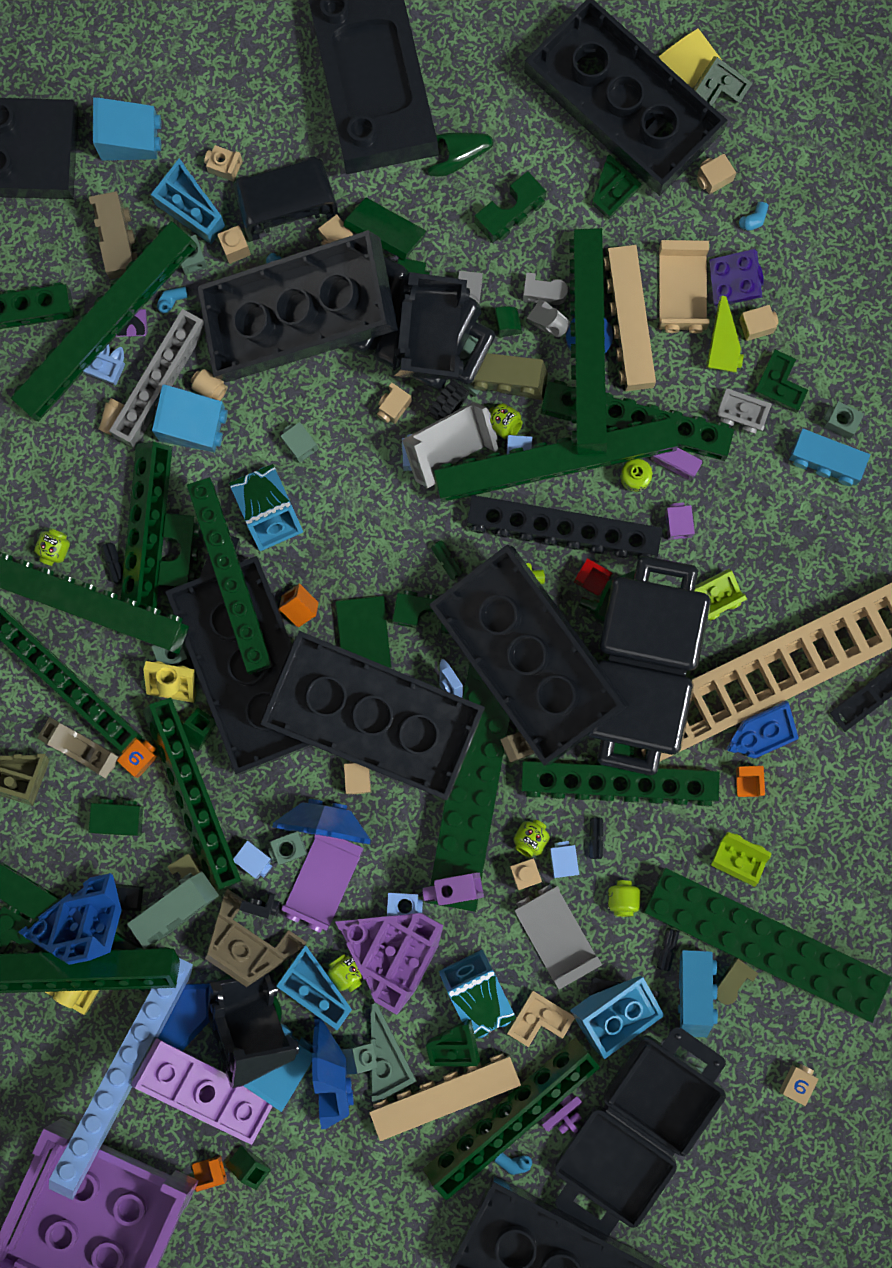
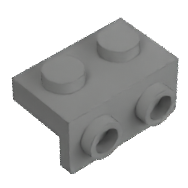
[716,388,772,434]

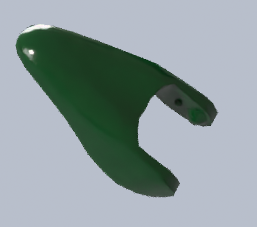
[427,133,494,177]

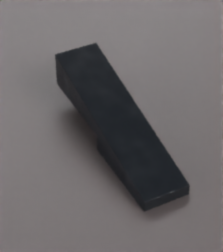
[830,665,892,732]

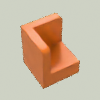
[279,583,318,627]
[736,766,765,797]
[192,1156,227,1192]

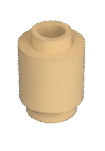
[191,369,228,401]

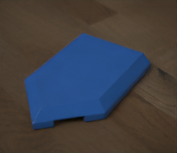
[726,701,799,759]
[158,983,210,1051]

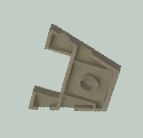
[205,889,307,987]

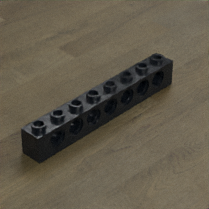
[467,495,663,560]

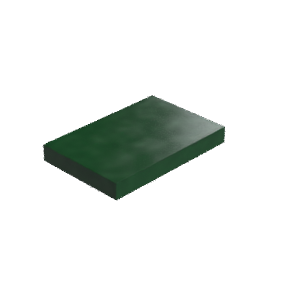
[343,197,426,260]
[336,596,392,668]

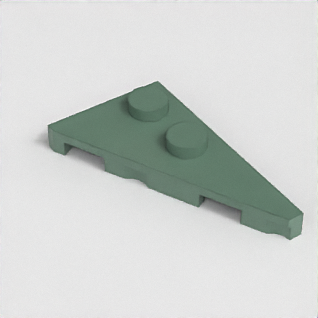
[371,1003,417,1104]

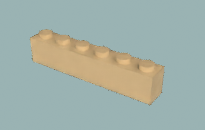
[603,245,656,391]
[369,1053,521,1141]

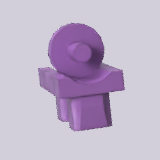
[541,1093,583,1134]

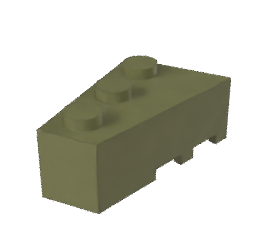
[470,353,548,400]
[0,754,49,806]

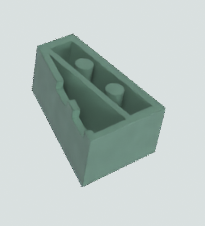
[127,872,219,948]

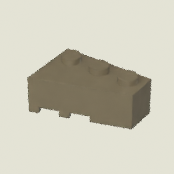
[89,191,139,279]

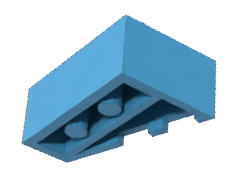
[151,158,225,244]
[276,945,352,1030]
[678,950,718,1038]

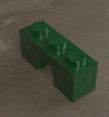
[474,171,546,243]
[158,513,201,589]
[393,591,450,634]

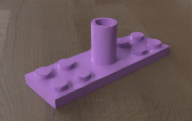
[131,1038,273,1145]

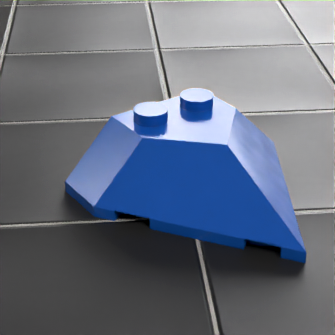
[273,799,371,845]
[18,873,122,965]
[312,1016,354,1129]

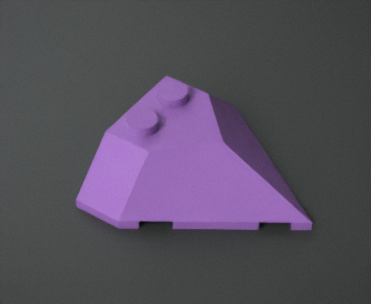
[335,913,443,1015]

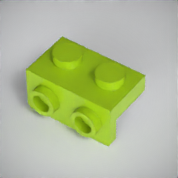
[695,569,747,620]
[711,832,772,887]

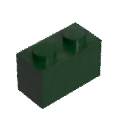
[88,799,144,836]

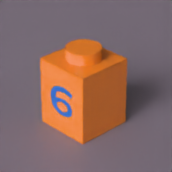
[117,739,158,778]

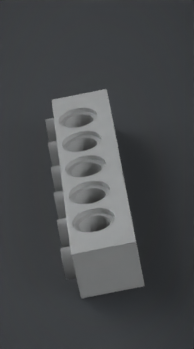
[109,309,205,449]

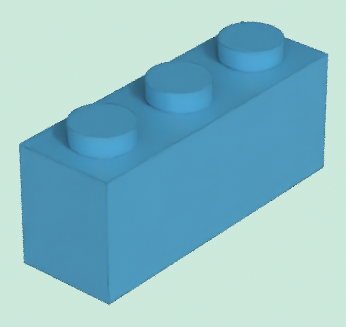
[789,429,871,486]

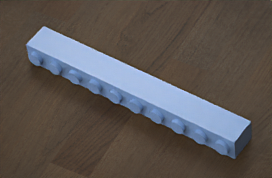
[49,958,193,1200]

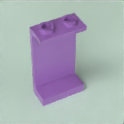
[282,835,364,933]

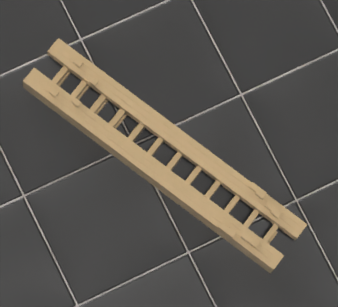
[641,583,892,761]

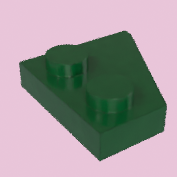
[592,154,642,219]
[426,1019,480,1066]

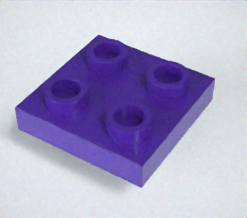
[709,249,764,307]

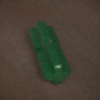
[431,540,463,580]

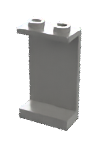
[402,402,498,488]
[514,884,602,989]

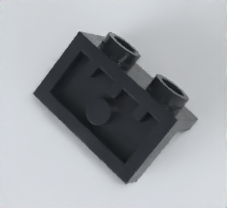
[239,893,282,920]

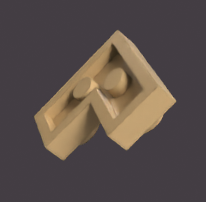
[507,990,575,1047]

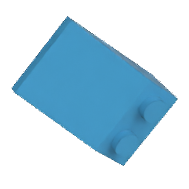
[570,976,665,1059]

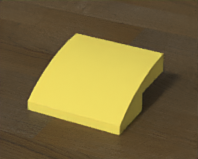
[659,29,722,88]

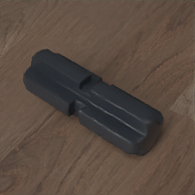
[101,542,123,583]
[589,817,603,859]
[657,928,679,971]

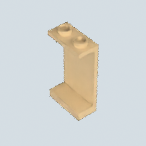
[659,240,709,333]

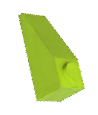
[706,296,744,373]

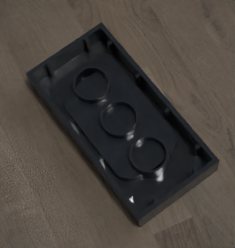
[309,0,439,175]

